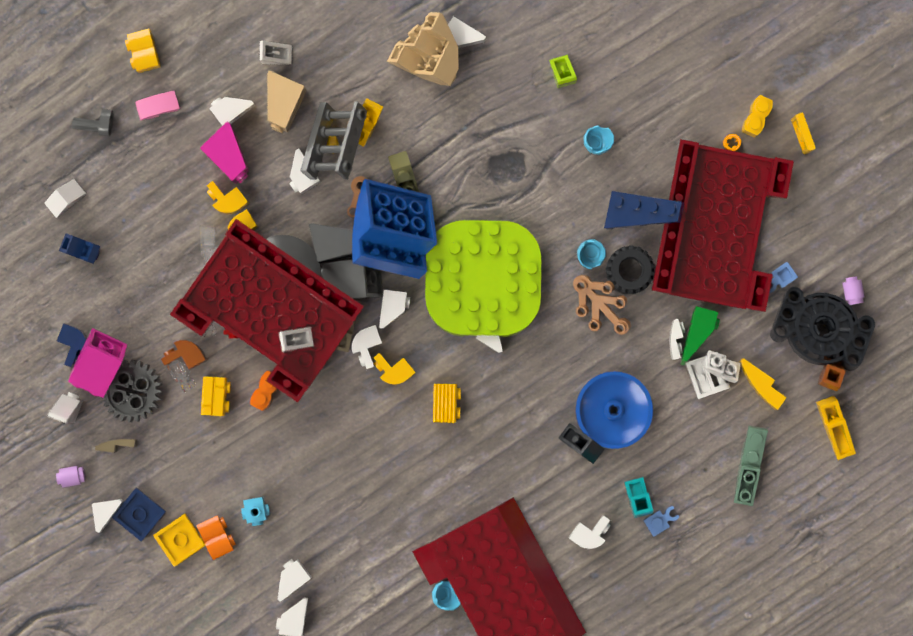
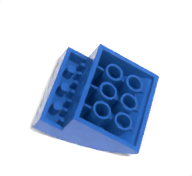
[352,179,437,279]

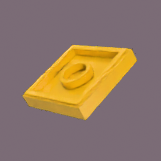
[791,112,816,155]
[153,513,206,567]

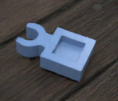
[769,262,798,293]
[643,506,679,537]

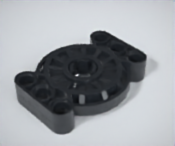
[770,287,875,371]

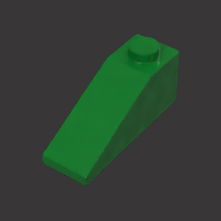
[680,306,720,366]

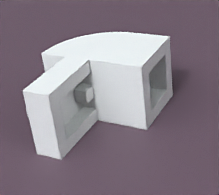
[352,325,382,369]
[568,515,611,549]

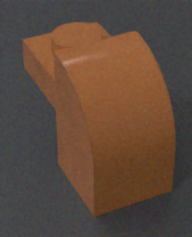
[161,340,207,370]
[818,359,846,392]

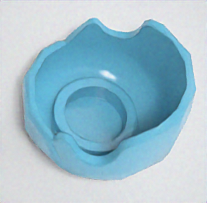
[583,125,614,155]
[577,239,606,269]
[432,581,461,611]

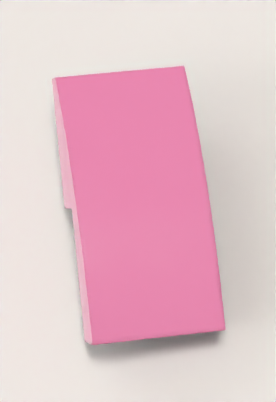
[135,91,180,120]

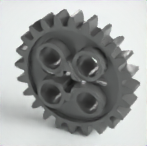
[101,360,163,422]

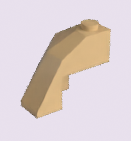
[387,12,459,86]

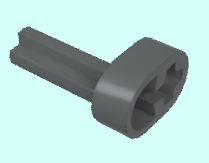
[72,109,114,136]

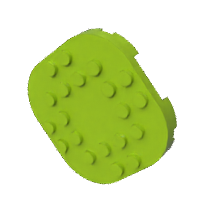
[425,220,541,337]

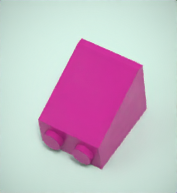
[200,121,249,184]
[68,328,127,398]

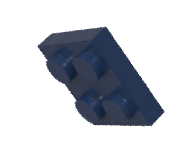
[111,487,166,542]

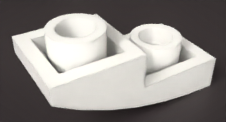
[669,319,685,360]
[705,350,741,383]

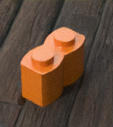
[250,371,278,411]
[196,515,236,560]

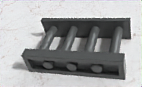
[300,102,367,180]

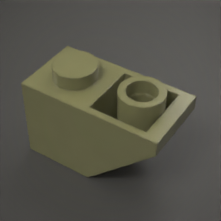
[388,151,419,192]

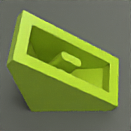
[549,55,577,88]

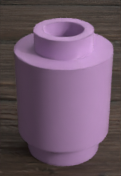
[842,276,865,305]
[56,466,85,488]

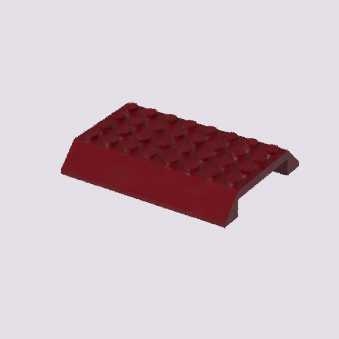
[652,139,794,312]
[169,219,364,403]
[412,497,586,636]

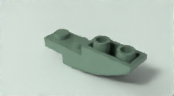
[734,425,768,506]

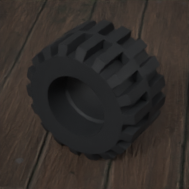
[606,245,655,294]

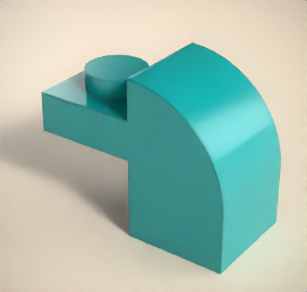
[624,477,653,518]

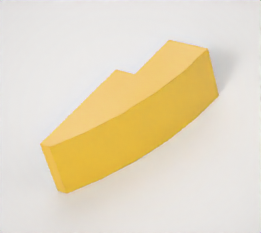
[739,358,787,410]
[816,396,856,460]

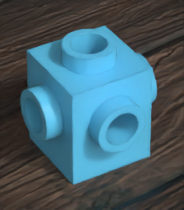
[241,497,270,526]

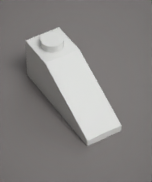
[48,392,83,423]

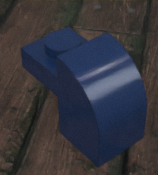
[59,233,100,264]
[57,323,87,368]

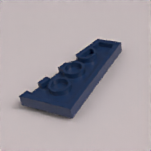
[604,191,685,230]

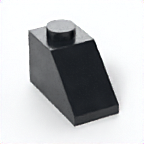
[558,423,605,464]

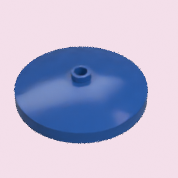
[576,372,653,449]

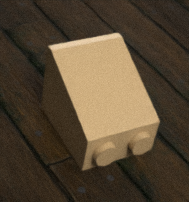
[267,71,306,133]

